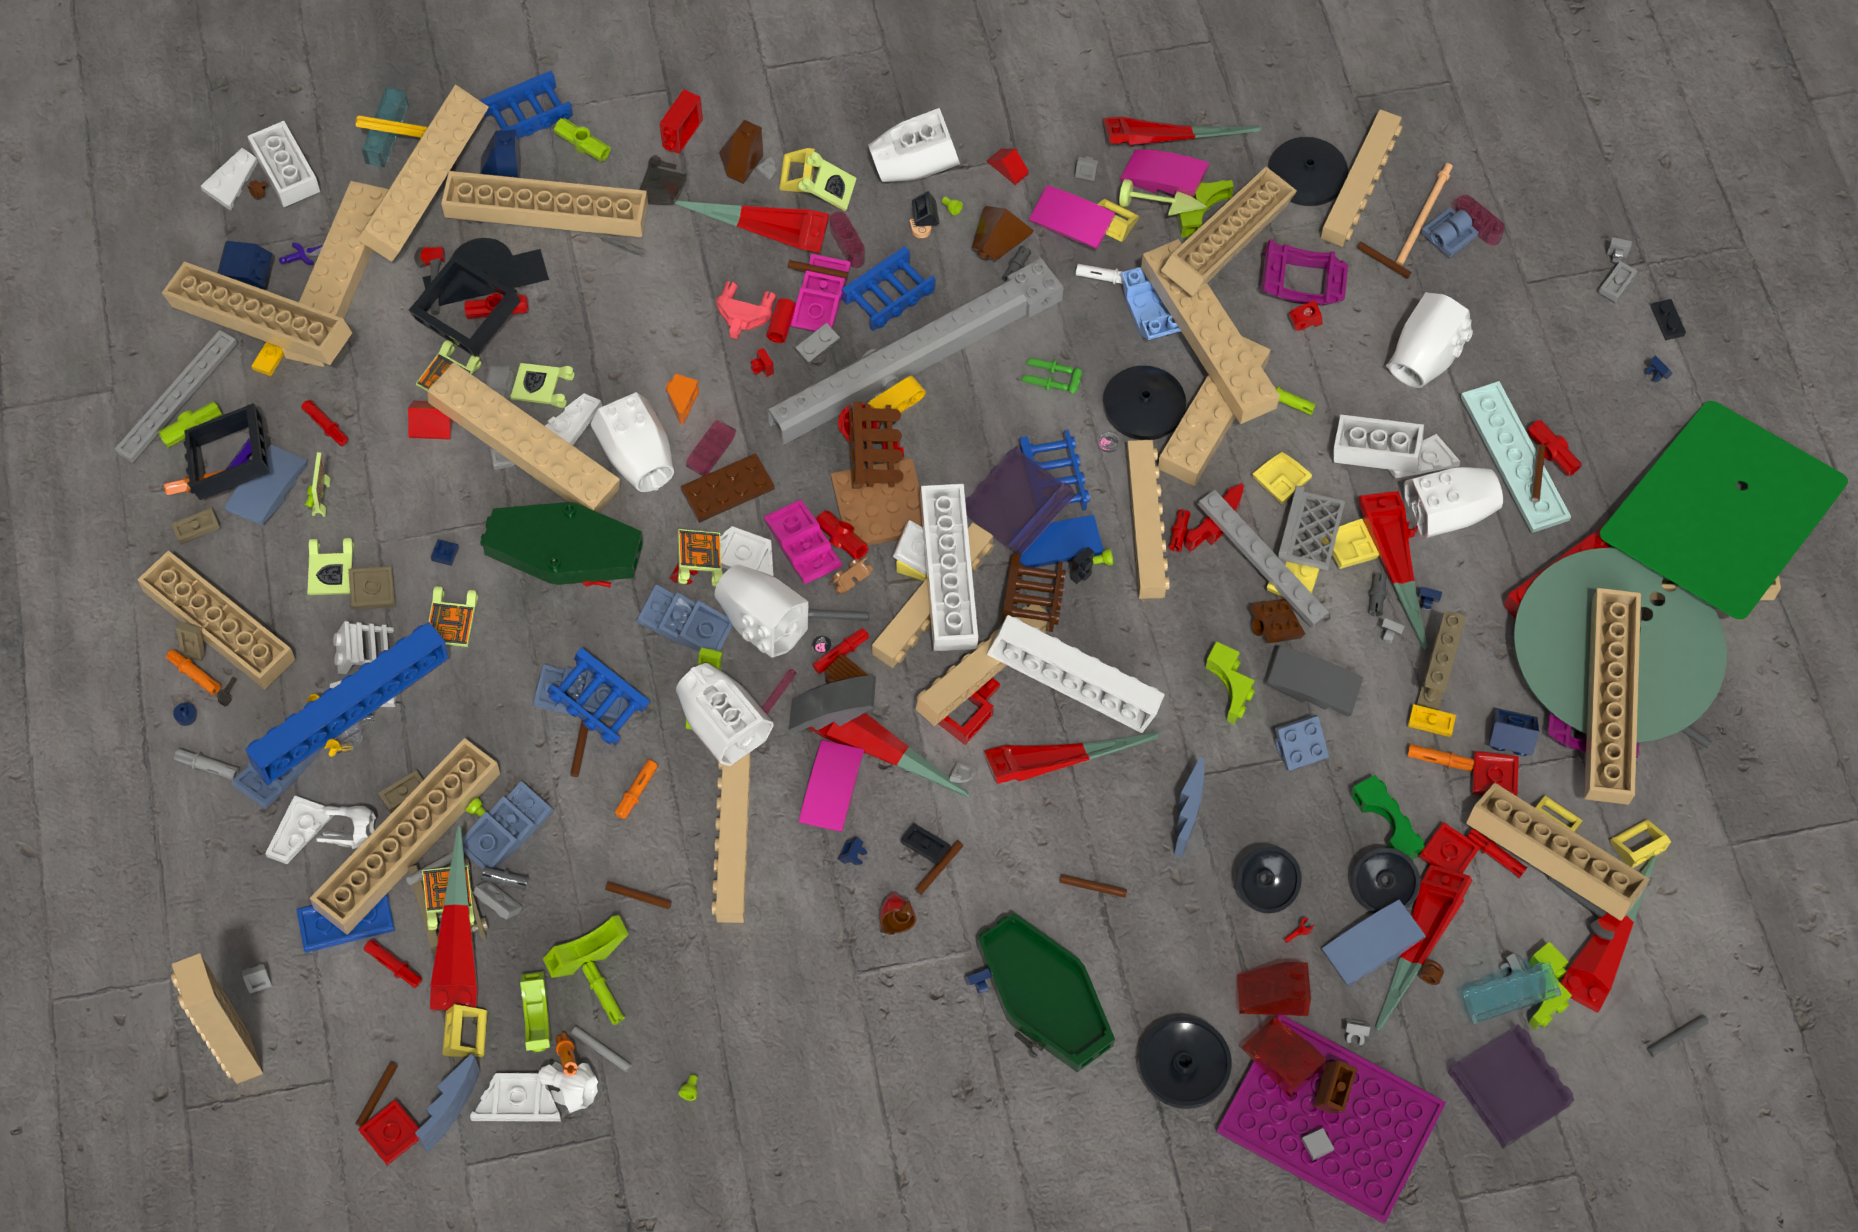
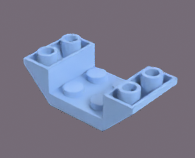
[1121,267,1181,340]

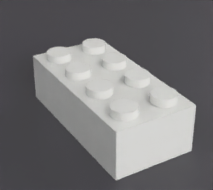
[247,121,320,207]
[1334,415,1424,473]

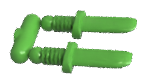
[1021,358,1082,394]

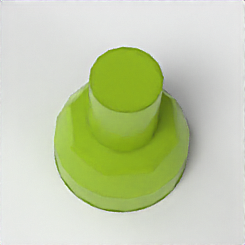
[942,196,963,216]
[304,485,324,508]
[1093,548,1114,565]
[465,797,487,817]
[678,1075,698,1101]

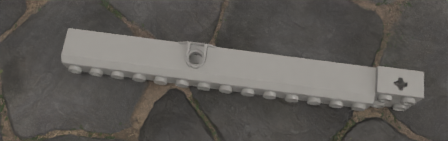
[766,258,1064,445]

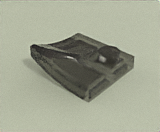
[639,166,687,205]

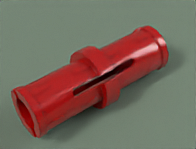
[1169,509,1191,552]

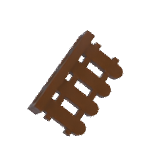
[849,402,904,489]

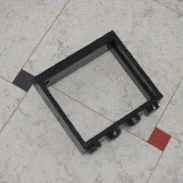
[409,255,521,358]
[183,403,270,500]

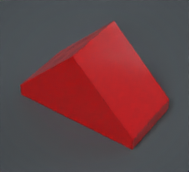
[987,148,1029,185]

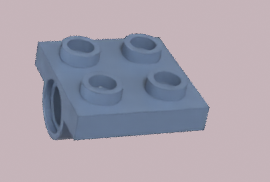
[1421,207,1479,258]
[1275,715,1329,771]

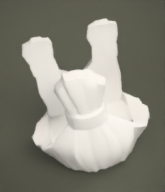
[317,805,376,849]
[537,1062,598,1113]

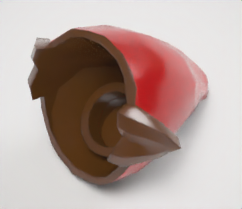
[880,892,917,935]

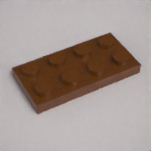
[680,453,775,523]

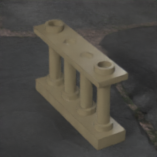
[408,858,489,956]

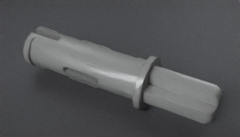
[174,749,240,780]

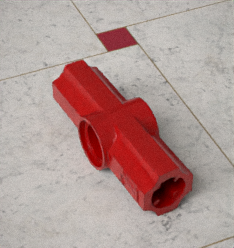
[464,293,529,319]
[1527,420,1582,476]
[816,510,869,559]

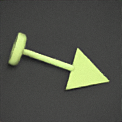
[1119,179,1206,216]

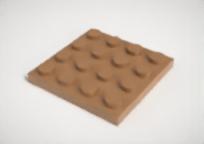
[831,458,922,546]

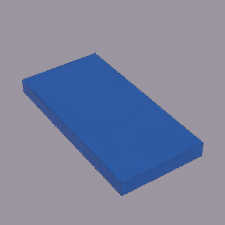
[1012,515,1104,568]
[296,893,395,953]

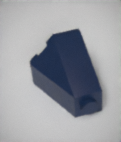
[480,130,521,178]

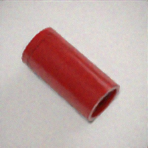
[766,298,796,343]

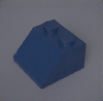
[217,241,273,289]
[1489,708,1539,756]

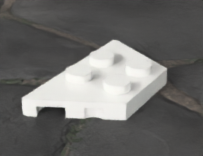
[720,526,774,577]
[470,1073,561,1121]

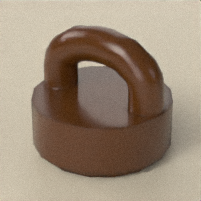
[247,179,268,200]
[1419,960,1444,985]

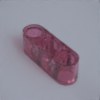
[1454,195,1505,245]
[830,211,865,268]
[686,420,736,476]

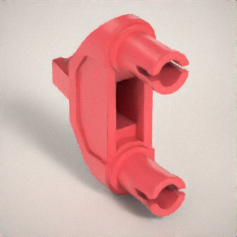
[715,281,776,340]

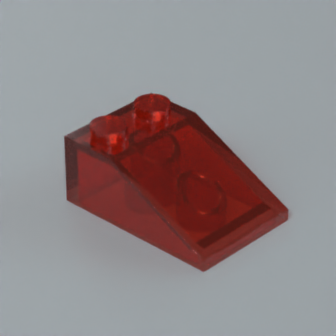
[1237,962,1311,1016]
[1241,1017,1327,1098]

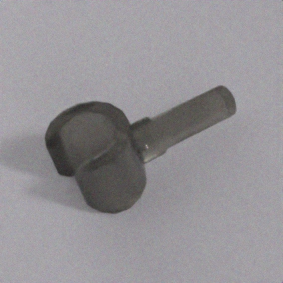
[648,155,677,170]
[217,677,237,707]
[1015,1032,1043,1058]

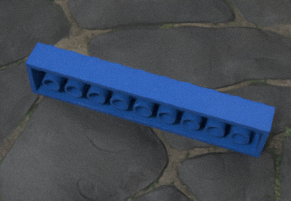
[245,622,449,786]

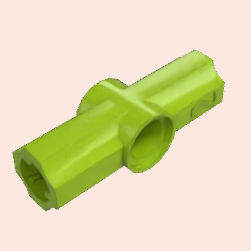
[554,118,611,162]
[158,401,222,448]

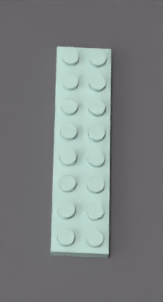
[1461,381,1571,533]

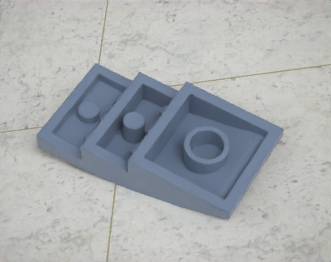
[225,445,308,525]
[635,584,733,652]
[532,664,630,721]
[232,746,325,809]
[1174,757,1204,858]
[462,781,554,870]
[1322,900,1426,986]
[415,1054,480,1152]

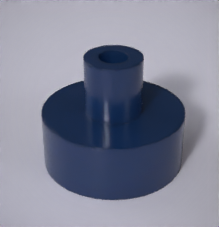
[173,703,197,726]

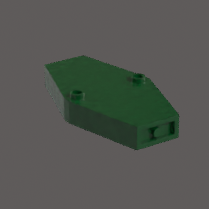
[480,502,644,585]
[977,913,1115,1073]

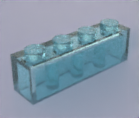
[362,87,408,167]
[1462,962,1562,1024]

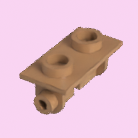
[829,557,873,595]

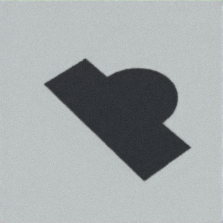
[422,238,549,308]

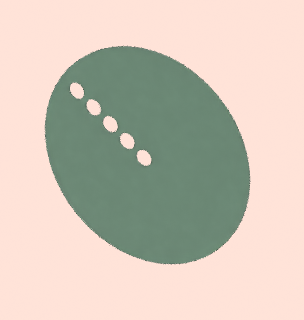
[1514,548,1727,743]

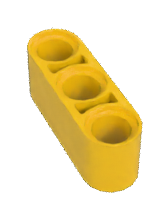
[868,376,926,424]

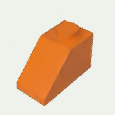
[666,373,699,425]

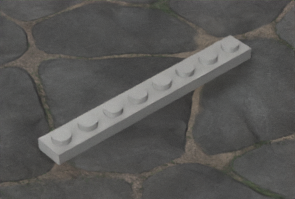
[115,330,238,463]
[1198,490,1329,627]

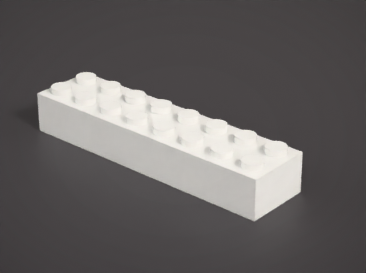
[920,484,978,651]
[987,615,1165,733]

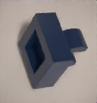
[1646,355,1673,382]
[431,539,459,566]
[1418,586,1442,611]
[837,837,868,865]
[964,968,992,994]

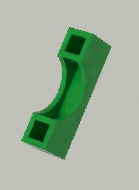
[1350,775,1425,859]

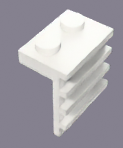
[333,621,394,674]

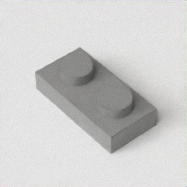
[1599,261,1638,302]
[795,323,840,365]
[473,881,522,920]

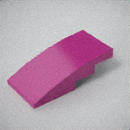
[1120,149,1209,197]
[1029,185,1116,250]
[791,254,851,332]
[764,499,842,585]
[799,740,864,832]

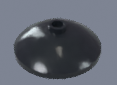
[1236,846,1302,913]
[1352,848,1420,913]

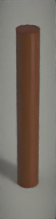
[1357,242,1412,279]
[788,260,848,280]
[1531,444,1545,502]
[570,719,588,777]
[915,840,964,895]
[1060,874,1127,898]
[605,881,672,909]
[355,1062,398,1127]

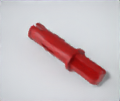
[301,400,348,446]
[812,628,869,674]
[1467,828,1528,879]
[364,939,422,988]

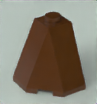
[719,120,763,184]
[972,206,1034,261]

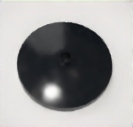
[1269,137,1348,206]
[1103,365,1186,440]
[1138,1017,1232,1109]

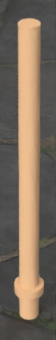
[1396,163,1453,266]

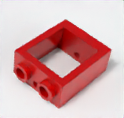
[660,89,703,154]
[938,692,994,745]

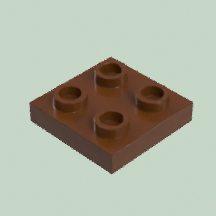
[1250,599,1305,643]

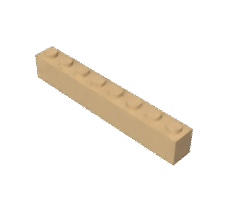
[1321,109,1403,247]
[1126,440,1169,599]
[872,523,994,668]
[915,604,1050,726]
[712,753,751,923]

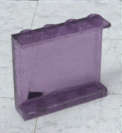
[965,446,1075,555]
[1448,1024,1574,1149]

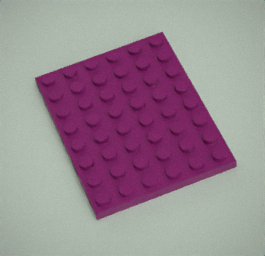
[1216,1014,1446,1224]

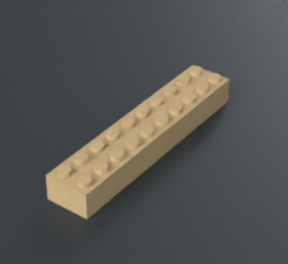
[357,84,489,262]
[1161,167,1297,296]
[441,171,648,238]
[282,181,388,367]
[1141,239,1280,424]
[162,262,352,365]
[427,362,620,513]
[1584,588,1641,805]
[310,738,500,935]
[170,953,263,1084]

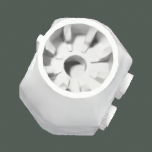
[868,108,960,182]
[1386,292,1473,388]
[591,392,674,492]
[1404,467,1503,539]
[714,565,808,658]
[676,663,774,766]

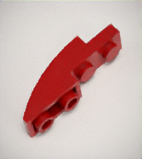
[1185,483,1244,552]

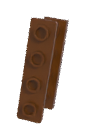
[1001,554,1066,632]

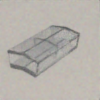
[486,366,515,401]

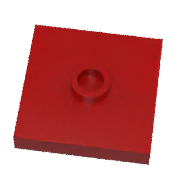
[1472,751,1519,796]
[1419,822,1481,873]
[358,1100,419,1166]

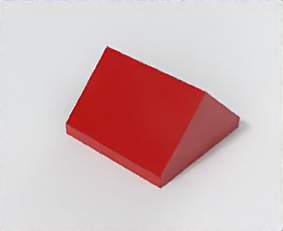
[408,400,453,440]

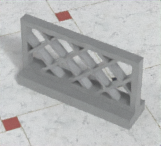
[1278,486,1345,571]

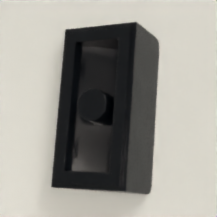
[912,191,939,226]

